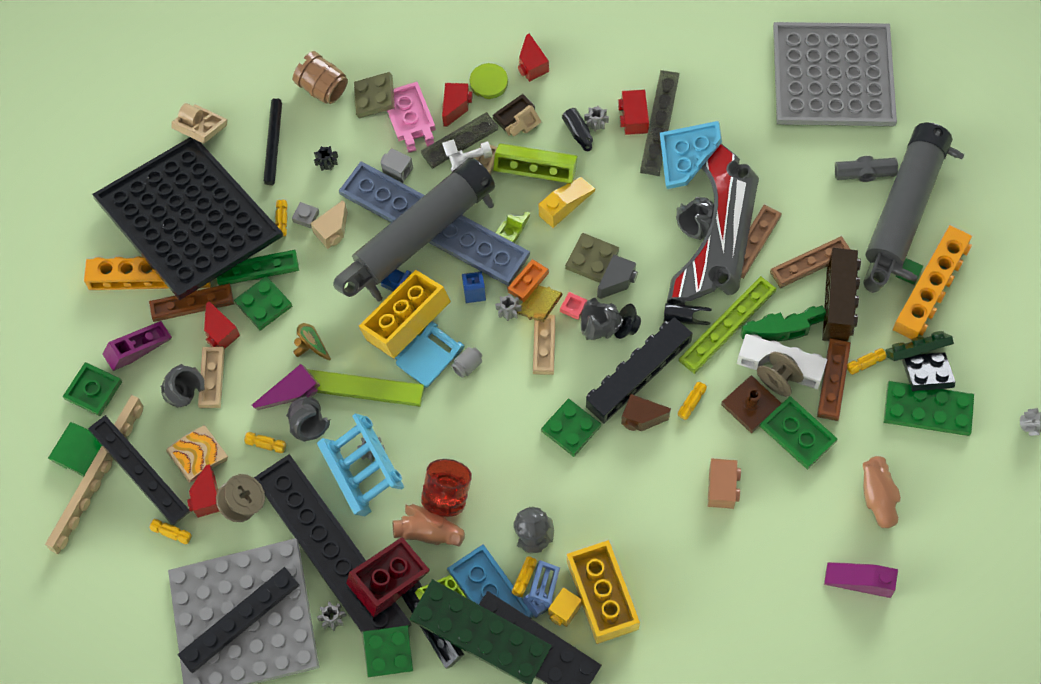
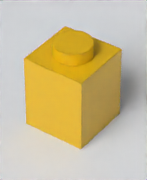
[548,587,582,627]

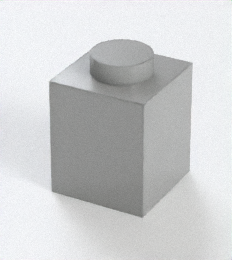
[381,148,413,183]

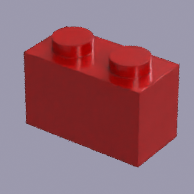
[618,89,649,135]

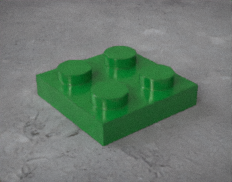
[234,276,293,331]
[62,362,122,416]
[541,398,601,457]
[362,625,413,677]

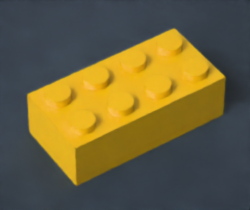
[359,270,451,359]
[567,540,640,644]

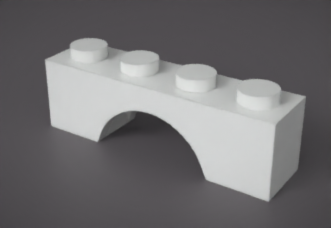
[737,334,827,390]

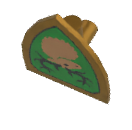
[293,323,331,361]

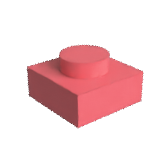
[560,292,588,320]

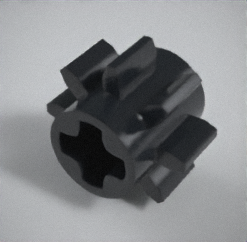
[314,146,338,171]

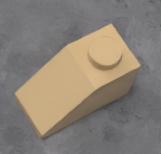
[311,200,348,249]

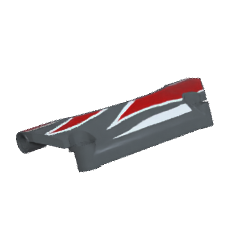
[667,144,759,305]

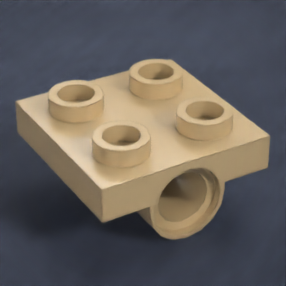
[171,103,227,143]

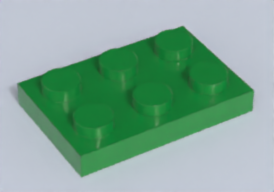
[760,396,838,470]

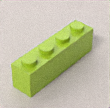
[493,143,577,184]

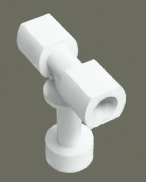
[442,139,493,171]

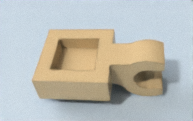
[505,105,541,136]

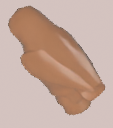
[863,456,901,528]
[392,504,465,547]

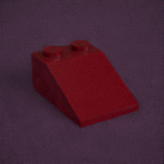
[346,537,430,617]

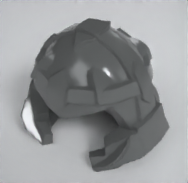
[676,197,714,240]
[581,297,622,340]
[160,364,205,408]
[286,396,331,442]
[513,507,554,553]

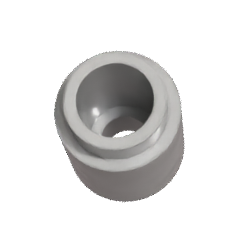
[451,347,482,378]

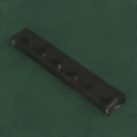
[640,70,680,176]

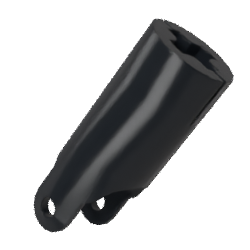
[562,108,593,151]
[664,303,712,325]

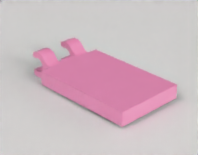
[387,82,436,153]

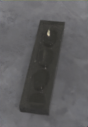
[421,112,498,169]

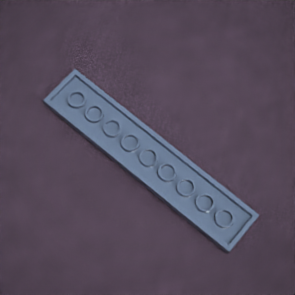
[339,161,530,286]

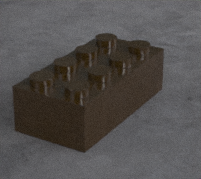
[822,248,861,342]

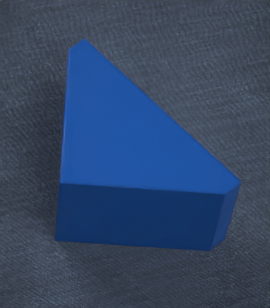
[462,271,486,303]

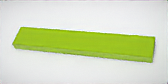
[679,276,777,374]
[307,369,424,407]

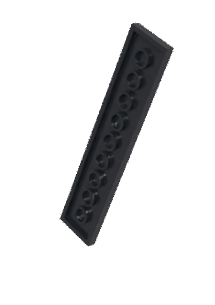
[254,454,411,633]

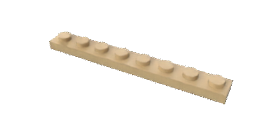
[45,395,143,554]

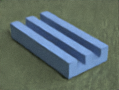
[527,560,560,608]

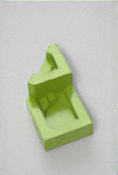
[495,212,530,243]

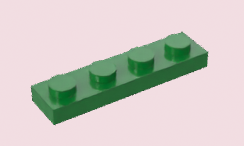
[217,250,300,286]

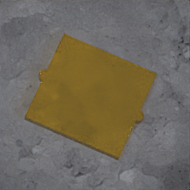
[517,286,563,322]

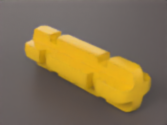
[275,199,288,237]
[847,348,887,375]
[678,382,707,420]
[244,432,286,453]
[149,519,192,544]
[512,556,537,597]

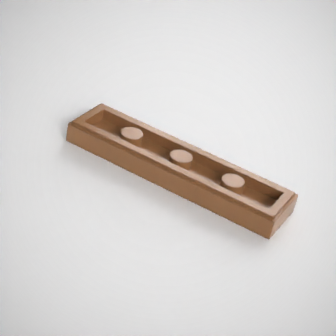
[741,205,782,279]
[770,236,850,288]

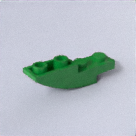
[741,305,826,342]

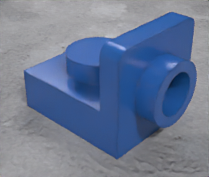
[381,269,411,292]

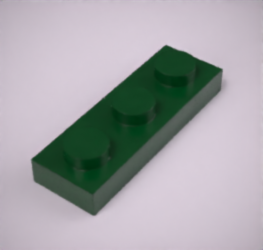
[885,331,954,361]

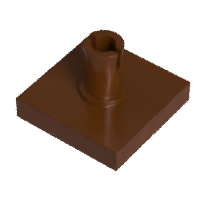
[721,375,782,434]

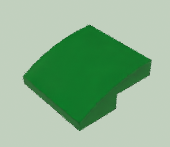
[48,422,102,477]

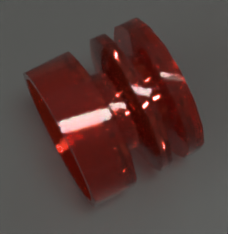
[421,459,472,517]

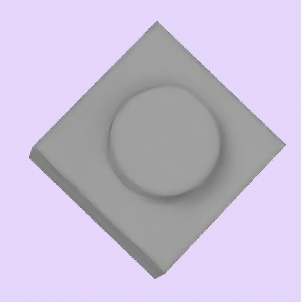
[292,202,319,228]

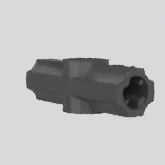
[835,156,898,182]

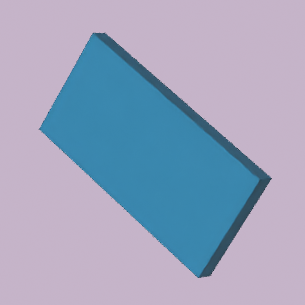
[447,544,534,618]

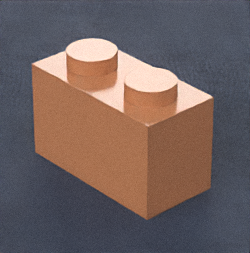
[708,458,741,509]

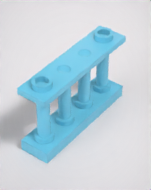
[317,413,404,516]

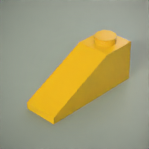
[538,177,595,228]

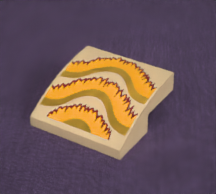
[166,425,228,483]

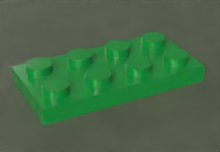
[883,381,974,436]

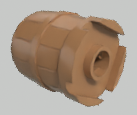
[292,51,348,104]

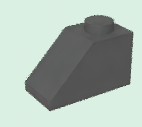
[597,254,638,299]

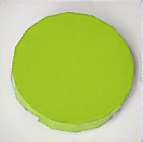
[469,63,508,99]

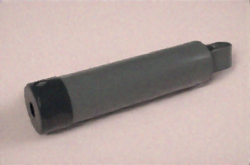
[864,122,964,293]
[333,158,495,301]

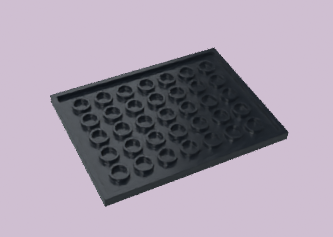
[92,137,283,300]

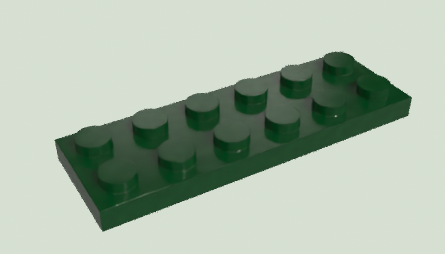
[410,579,552,684]

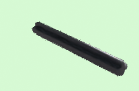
[263,98,282,185]

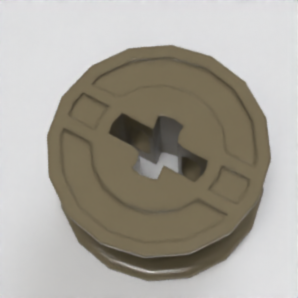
[757,352,804,397]
[216,474,265,522]

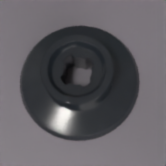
[614,304,641,339]

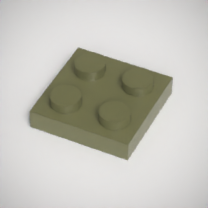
[354,72,395,118]
[565,233,619,283]

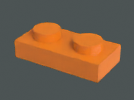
[507,259,549,302]

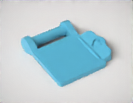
[395,321,465,388]

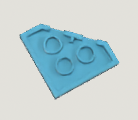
[660,121,722,189]

